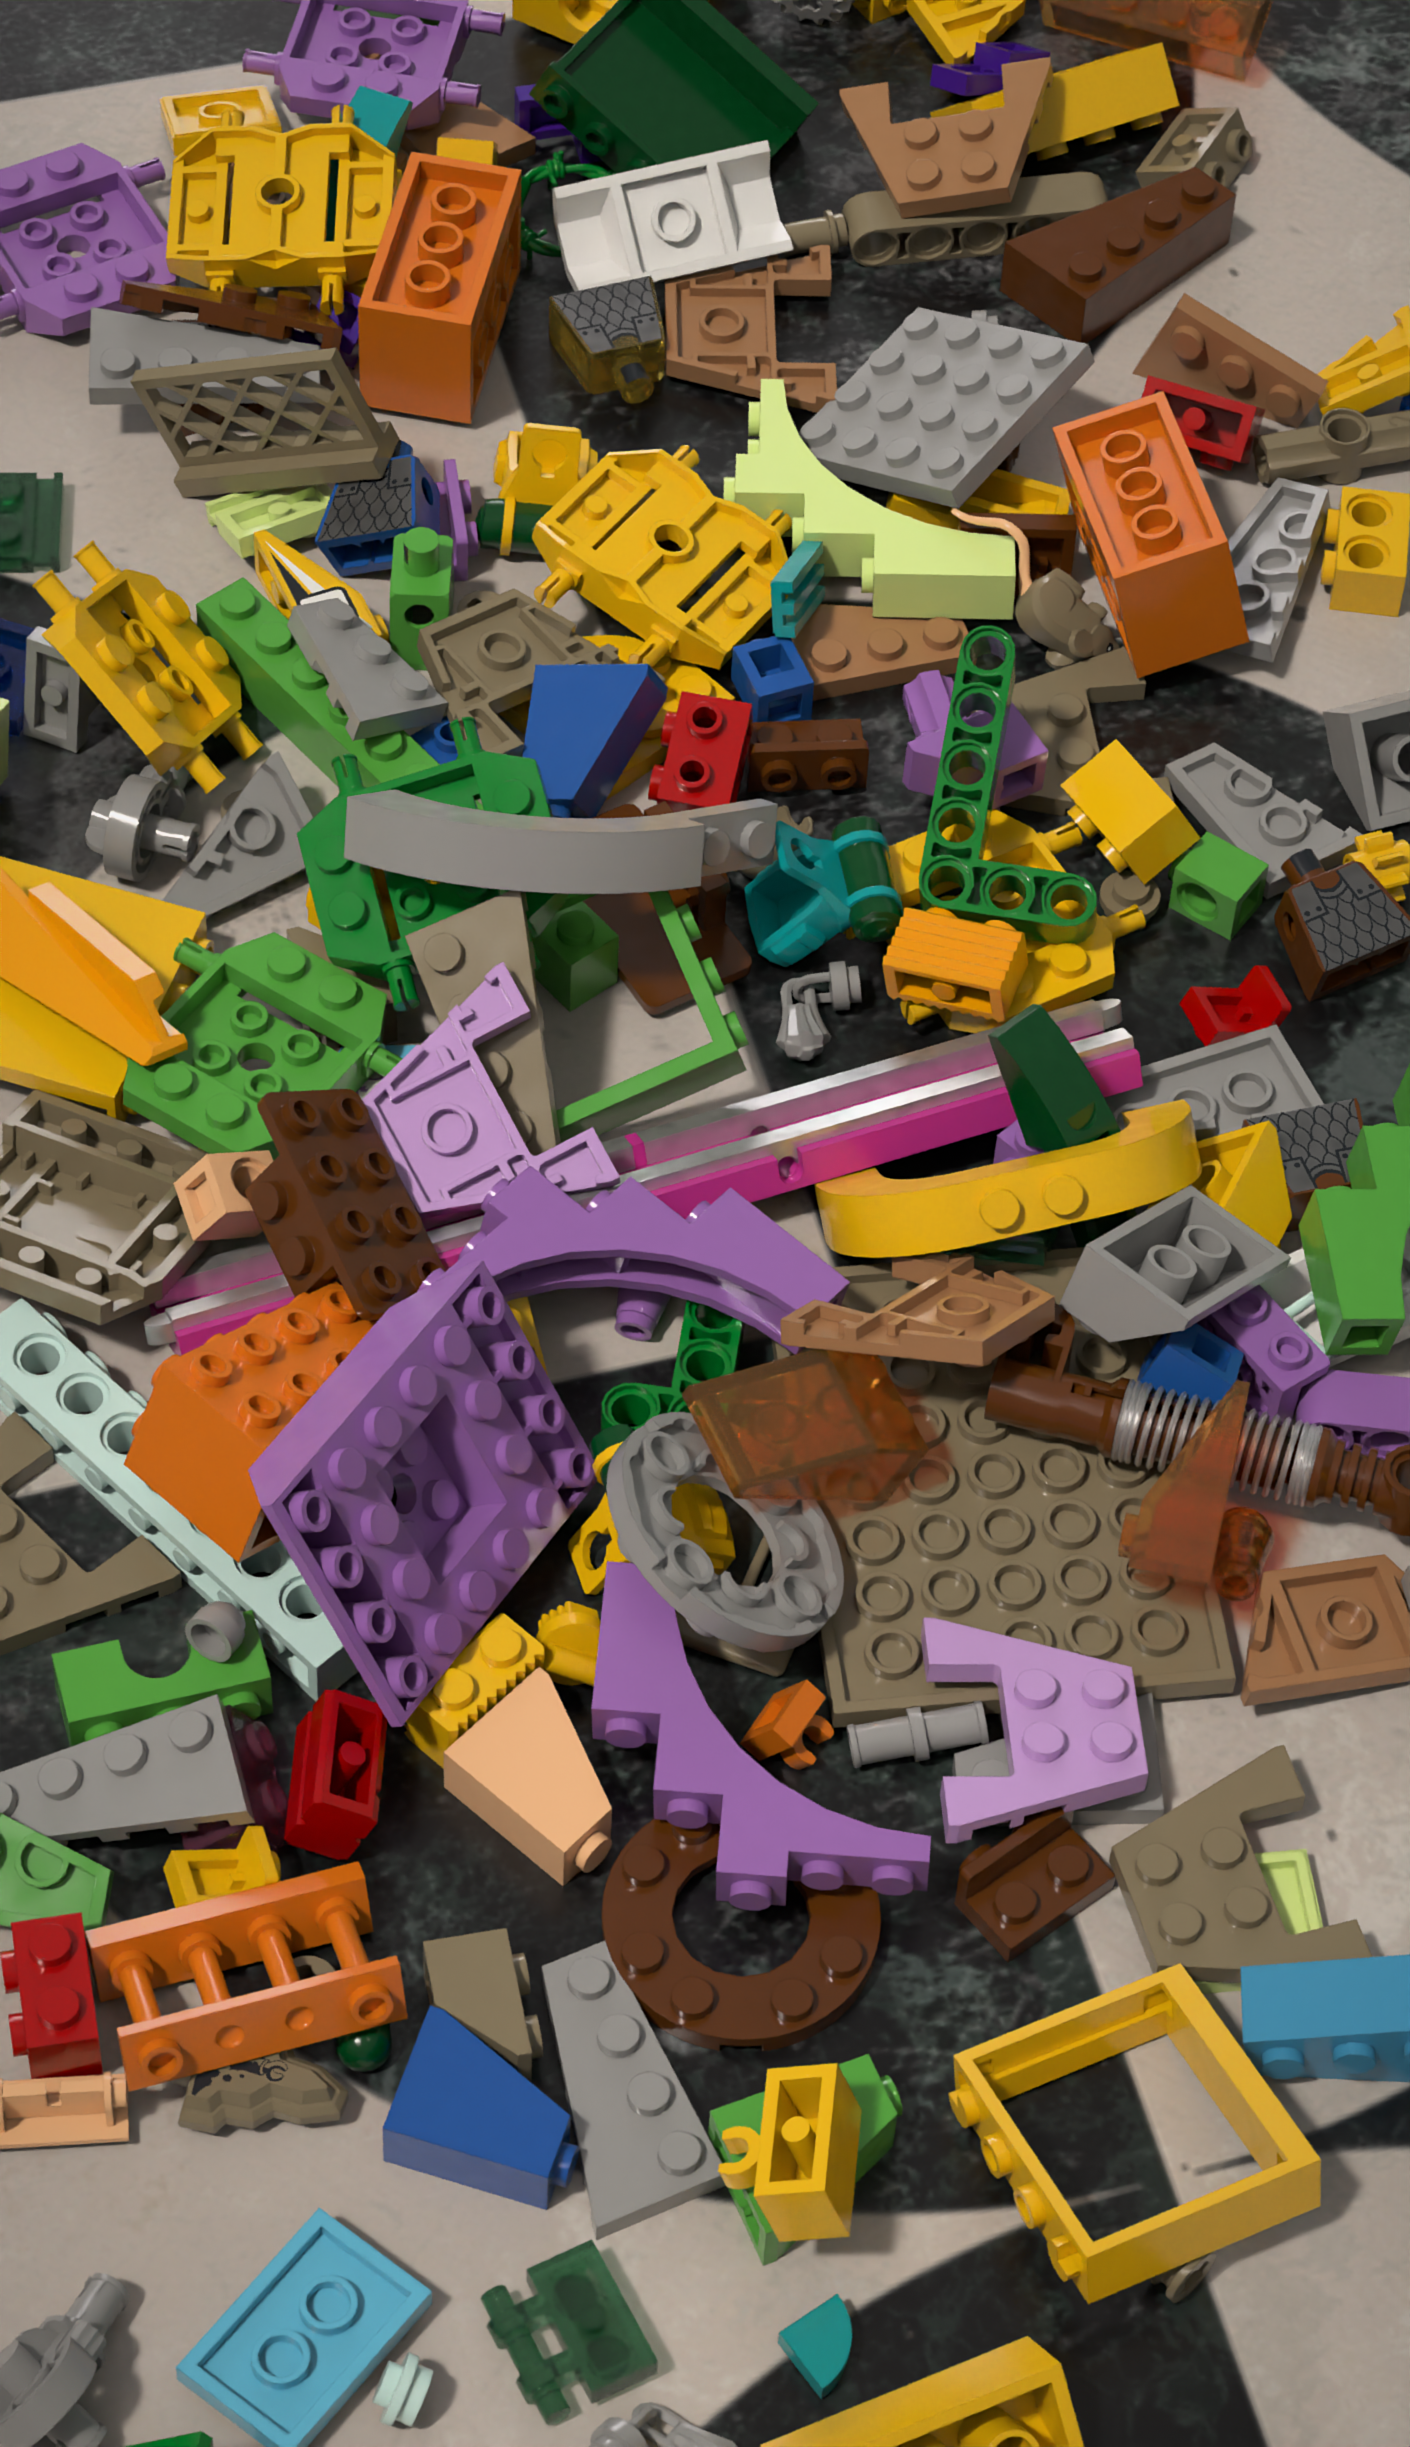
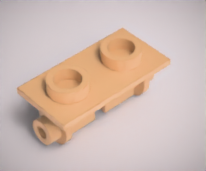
[0,2071,129,2149]

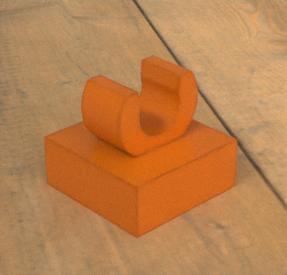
[740,1679,834,1770]

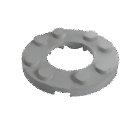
[606,1412,844,1653]

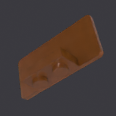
[583,801,752,1015]
[244,1089,447,1321]

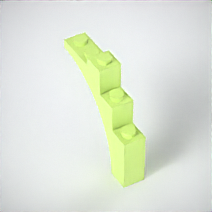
[724,379,1016,620]

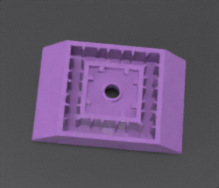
[248,1260,598,1727]

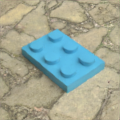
[176,2208,432,2447]

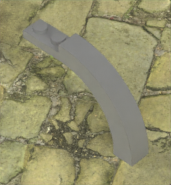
[344,789,778,894]

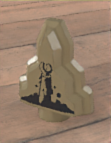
[173,2049,349,2134]

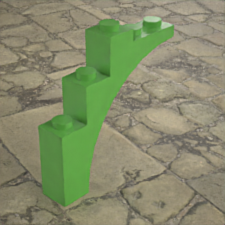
[1298,1064,1410,1355]

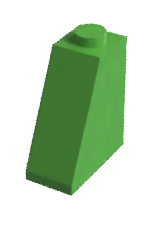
[708,2054,903,2266]

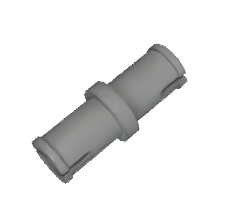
[846,1700,989,1768]

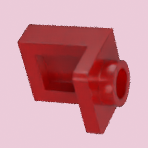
[1179,965,1291,1046]

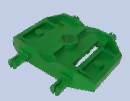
[297,717,570,1012]

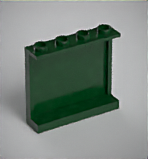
[529,0,819,174]

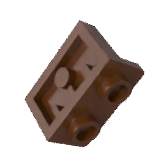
[745,718,869,792]
[955,1806,1116,1962]

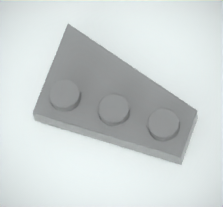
[287,598,448,741]
[1164,742,1363,899]

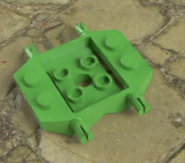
[123,932,402,1161]

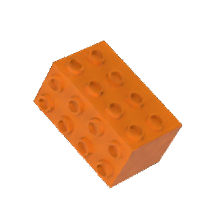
[124,1281,378,1563]

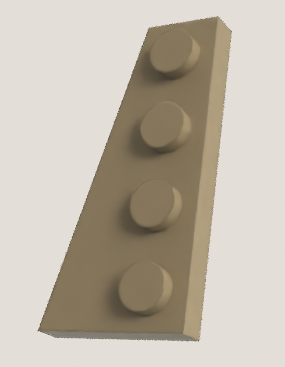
[405,890,561,1156]

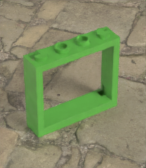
[556,890,749,1143]

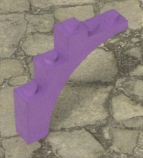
[417,1165,850,1355]
[592,1561,931,1911]

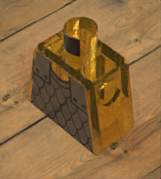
[549,276,666,403]

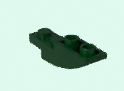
[988,1004,1137,1248]

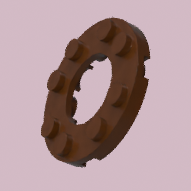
[602,1819,881,2052]

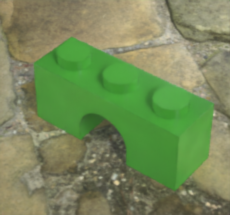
[51,1610,273,1747]

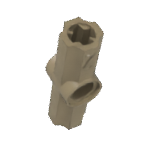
[1252,408,1410,485]

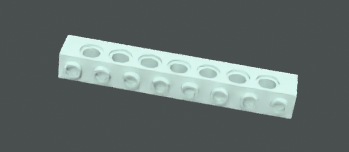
[0,1298,359,1701]

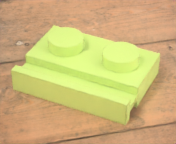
[205,484,333,559]

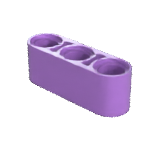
[1296,1369,1410,1458]

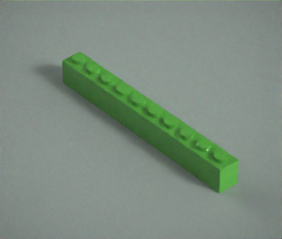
[196,577,619,1012]

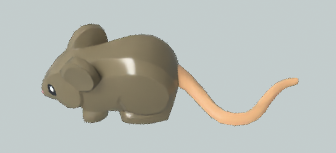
[951,508,1119,670]

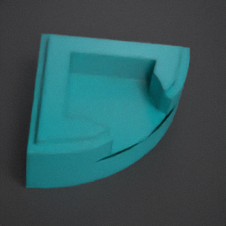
[778,2294,852,2399]

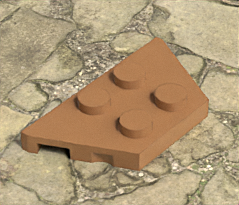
[1241,1554,1410,1707]

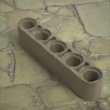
[841,172,1109,267]

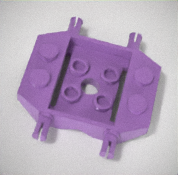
[242,0,505,130]
[0,143,180,336]

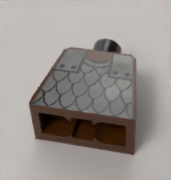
[1274,849,1410,1002]
[1242,1098,1364,1232]

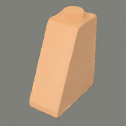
[444,1667,612,1887]

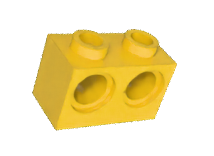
[1320,486,1410,617]

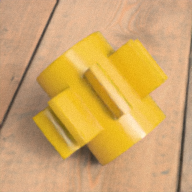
[1343,830,1410,902]

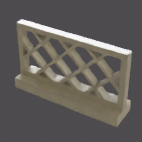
[130,348,399,498]

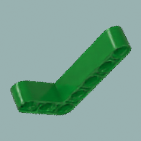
[919,625,1097,944]

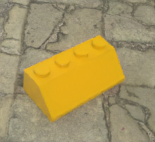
[930,42,1179,161]
[760,2336,1084,2447]

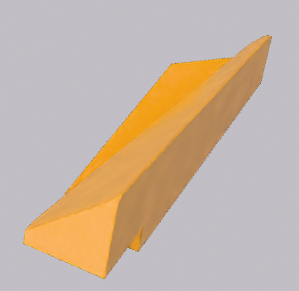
[0,866,188,1066]

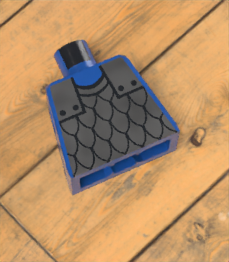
[315,440,440,577]

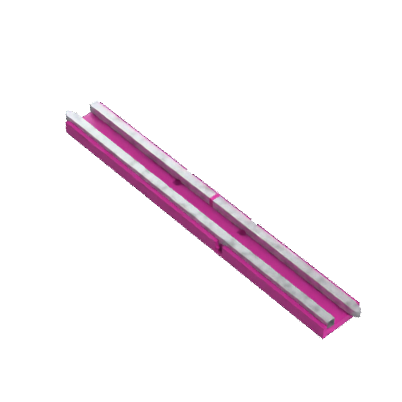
[144,999,1143,1356]

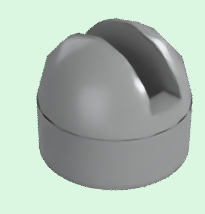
[185,1601,246,1662]

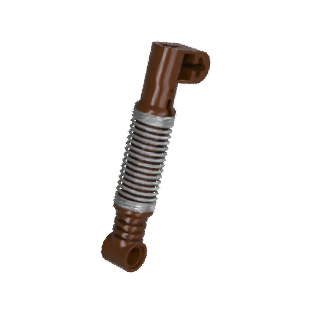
[984,1303,1410,1537]

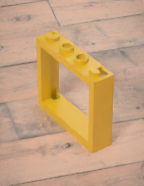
[948,1963,1321,2304]

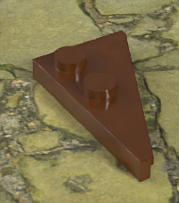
[119,280,343,351]

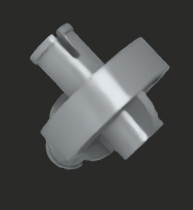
[85,765,200,882]
[0,2273,129,2447]

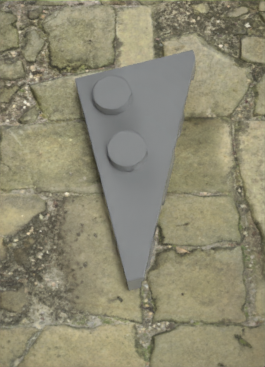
[162,751,313,918]

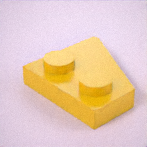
[907,0,1026,64]
[1317,305,1410,415]

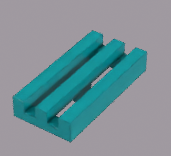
[770,541,825,638]

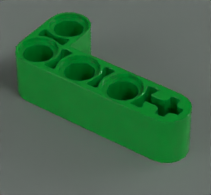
[601,1300,746,1431]

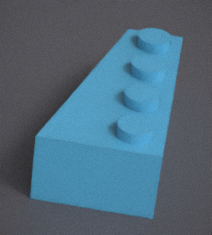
[1241,1954,1410,2082]

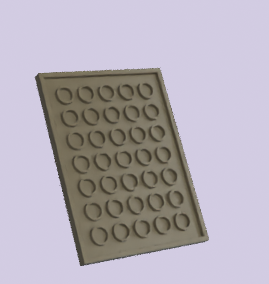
[771,1247,1236,1728]

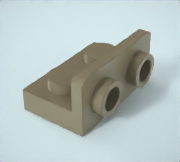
[1135,107,1253,188]

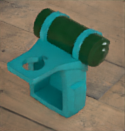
[744,816,903,967]

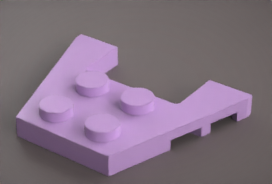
[362,962,620,1219]
[921,1618,1148,1843]

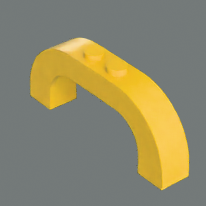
[814,1099,1202,1258]

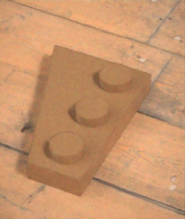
[1132,293,1329,429]

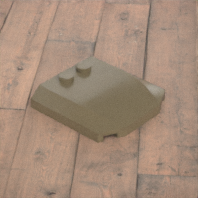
[0,1089,213,1326]

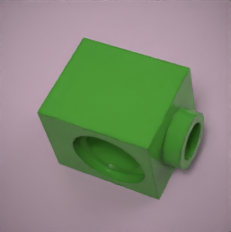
[1168,831,1269,941]

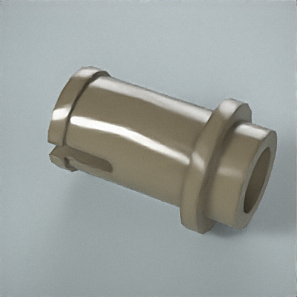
[781,210,848,259]

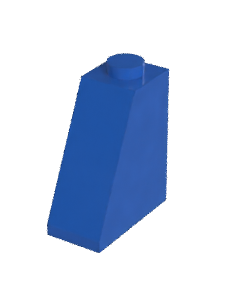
[522,664,668,818]
[382,2006,579,2210]

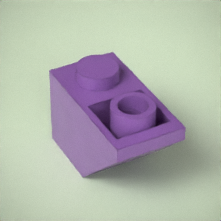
[902,701,1048,810]

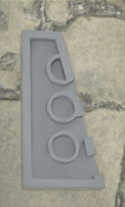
[89,307,320,405]
[1226,477,1330,663]
[0,1694,255,1846]
[541,1940,726,2240]

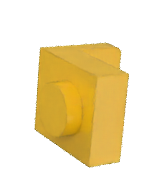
[163,1826,281,1908]

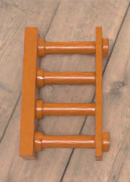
[85,1861,408,2092]

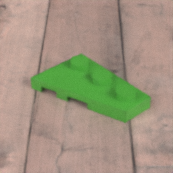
[0,1813,114,1939]

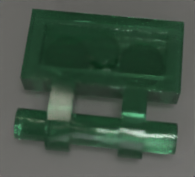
[480,2239,658,2425]

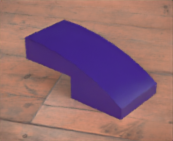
[930,42,1051,96]

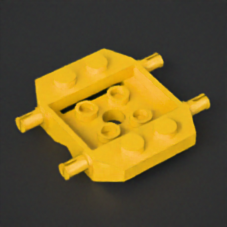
[166,105,397,316]
[531,445,792,670]
[32,540,264,794]
[843,809,1146,1033]

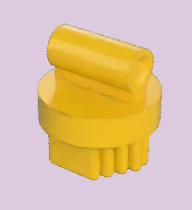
[535,1601,601,1687]

